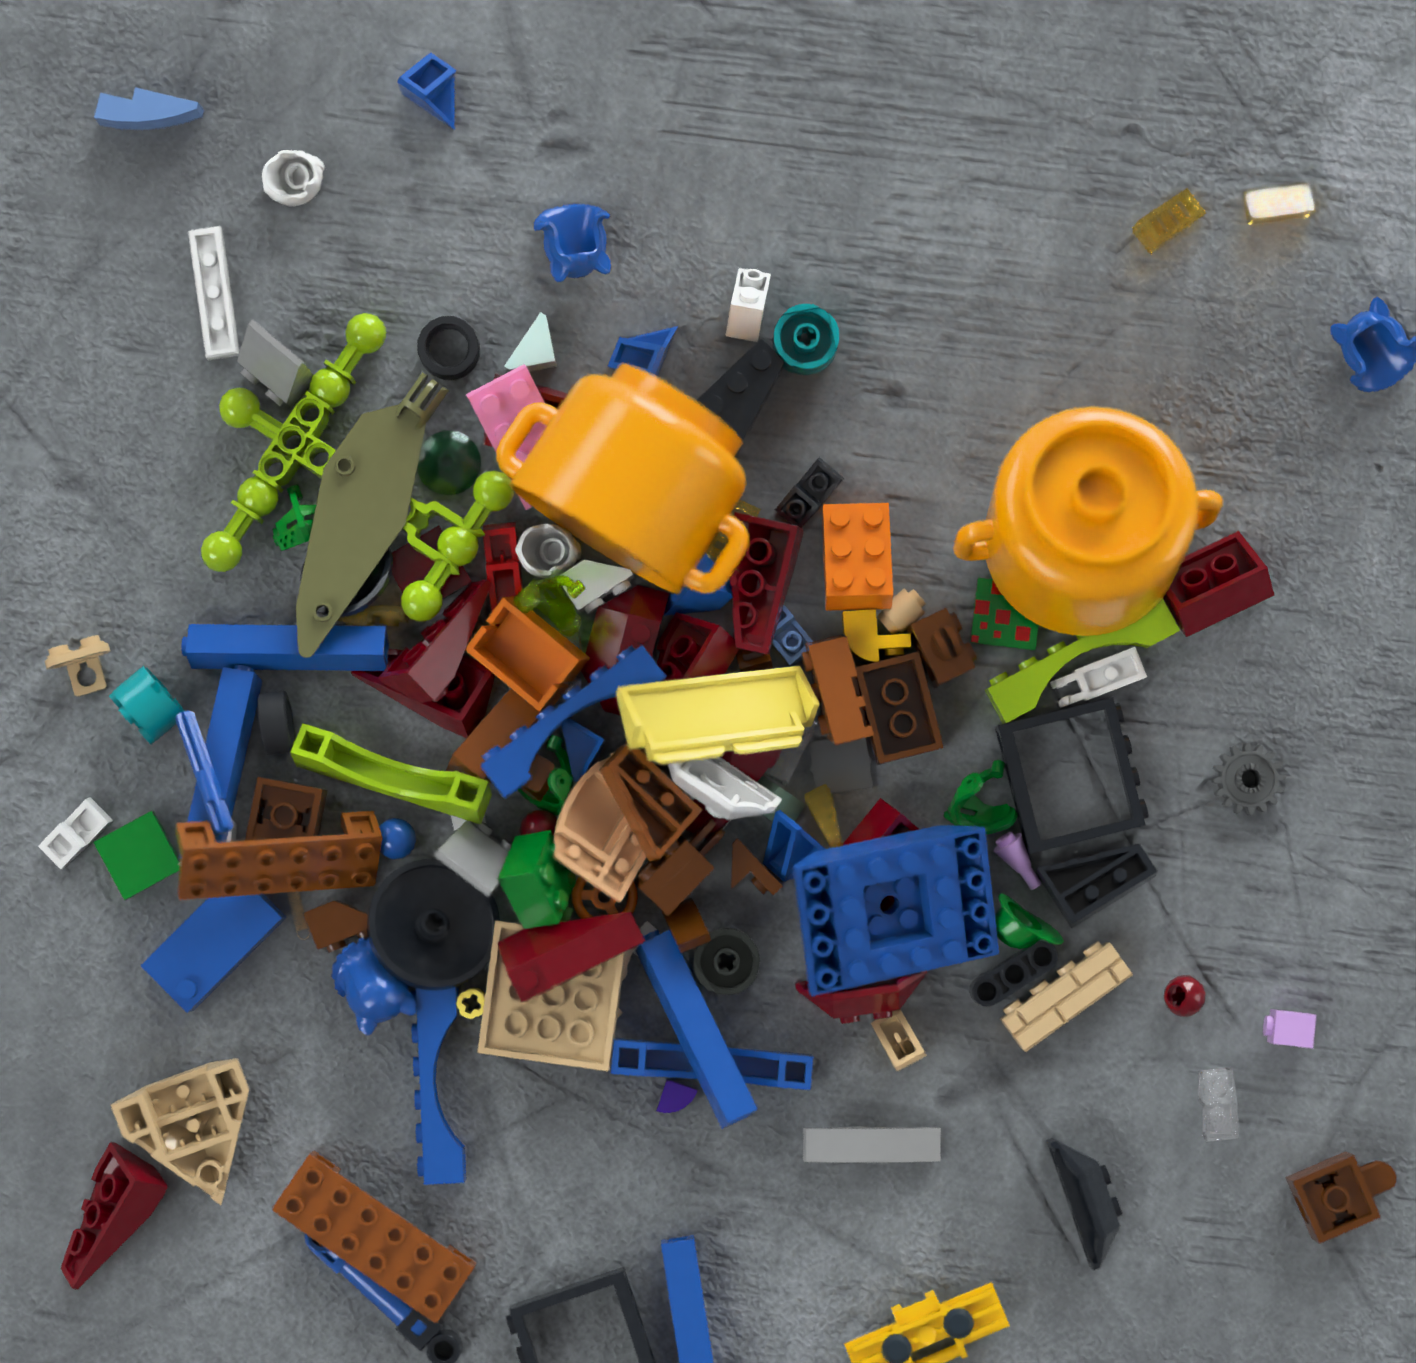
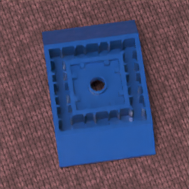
[793,825,999,996]

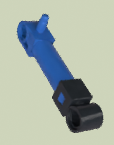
[304,1234,463,1363]

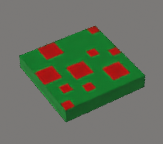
[970,578,1039,651]

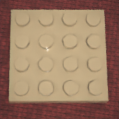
[477,921,626,1071]

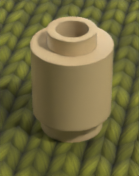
[876,588,926,635]

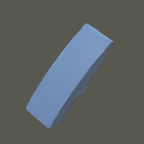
[94,88,204,130]

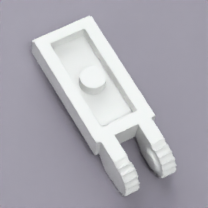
[1050,647,1147,708]

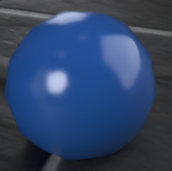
[379,818,416,860]

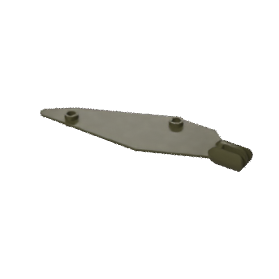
[296,372,449,658]

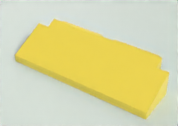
[616,666,820,764]

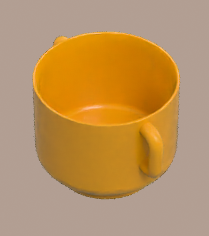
[496,364,749,594]
[953,407,1223,636]

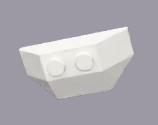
[668,757,782,820]

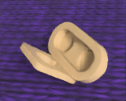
[44,635,110,697]

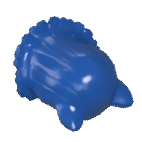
[534,204,611,282]
[1330,297,1416,392]
[331,938,417,1036]

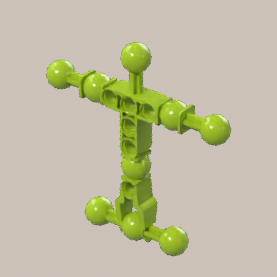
[201,313,514,622]

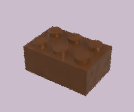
[855,651,944,765]

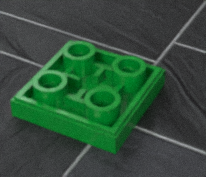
[93,811,180,900]

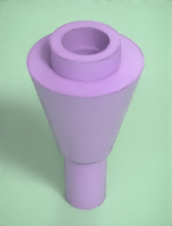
[994,831,1041,890]

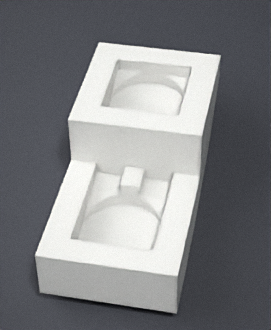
[38,797,113,869]

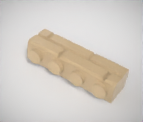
[1000,941,1133,1052]

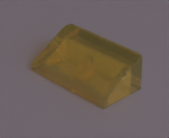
[1243,184,1316,225]

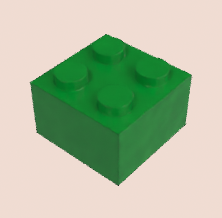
[498,830,576,929]

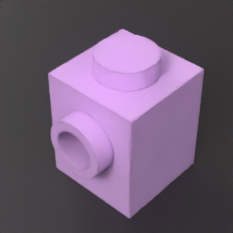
[1263,1009,1316,1048]

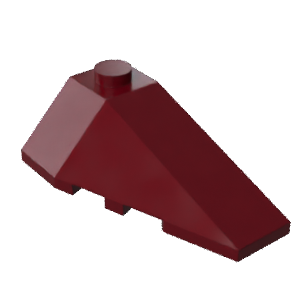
[378,579,492,703]

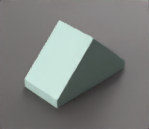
[504,312,557,372]

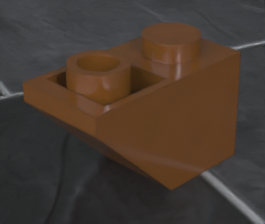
[303,900,368,953]

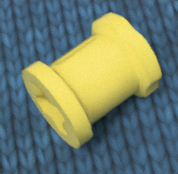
[456,988,485,1019]

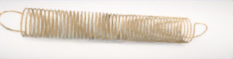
[286,892,310,940]

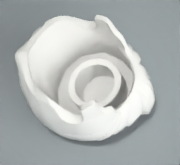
[262,150,325,206]
[515,524,582,578]

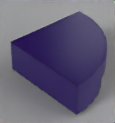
[656,1079,698,1113]

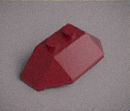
[581,585,670,716]
[794,970,928,1024]

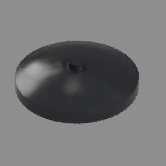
[367,859,500,990]

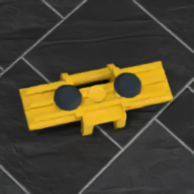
[844,1282,1010,1363]

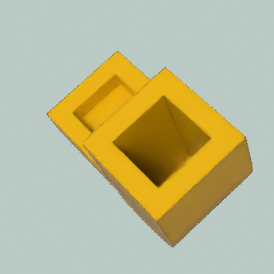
[842,609,911,664]

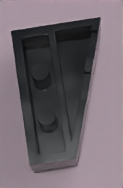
[695,338,784,458]
[1036,843,1158,929]

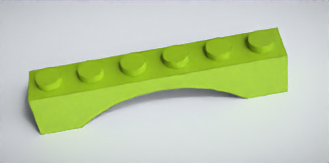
[985,598,1180,724]
[290,723,492,825]

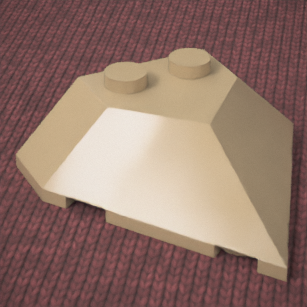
[111,1058,249,1205]

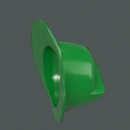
[995,894,1064,949]

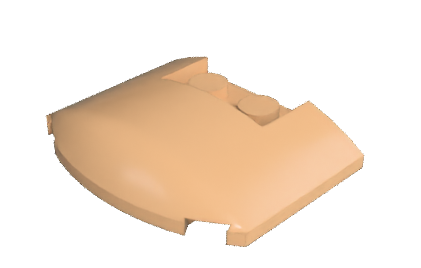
[553,752,646,903]

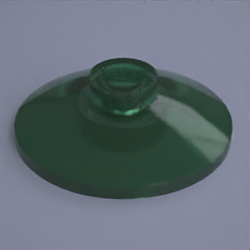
[417,430,481,495]

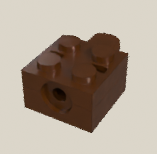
[906,608,977,688]
[245,777,328,841]
[635,818,725,916]
[1285,1151,1397,1244]

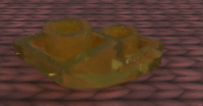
[338,605,409,627]

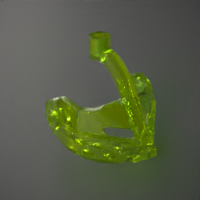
[513,575,586,637]

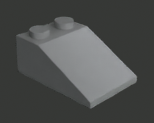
[237,319,313,408]
[434,820,512,896]

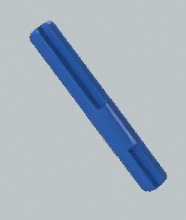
[175,710,233,834]

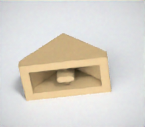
[871,1009,927,1071]

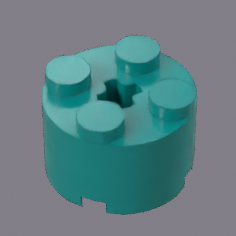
[773,304,839,375]
[109,665,185,745]

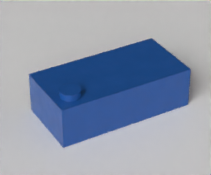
[140,894,287,1013]

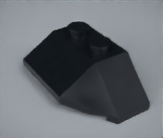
[1046,1138,1122,1271]

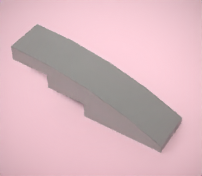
[803,1126,941,1163]

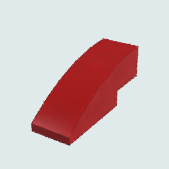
[482,522,524,627]

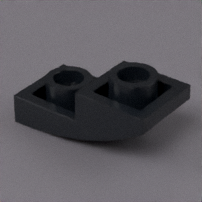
[775,458,844,529]

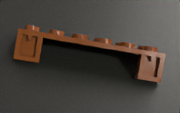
[175,811,382,900]
[272,1150,477,1323]

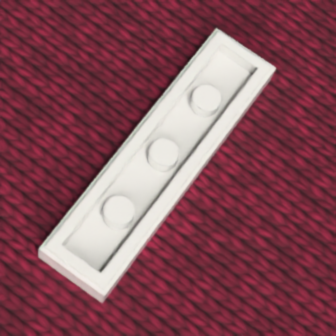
[188,226,240,360]

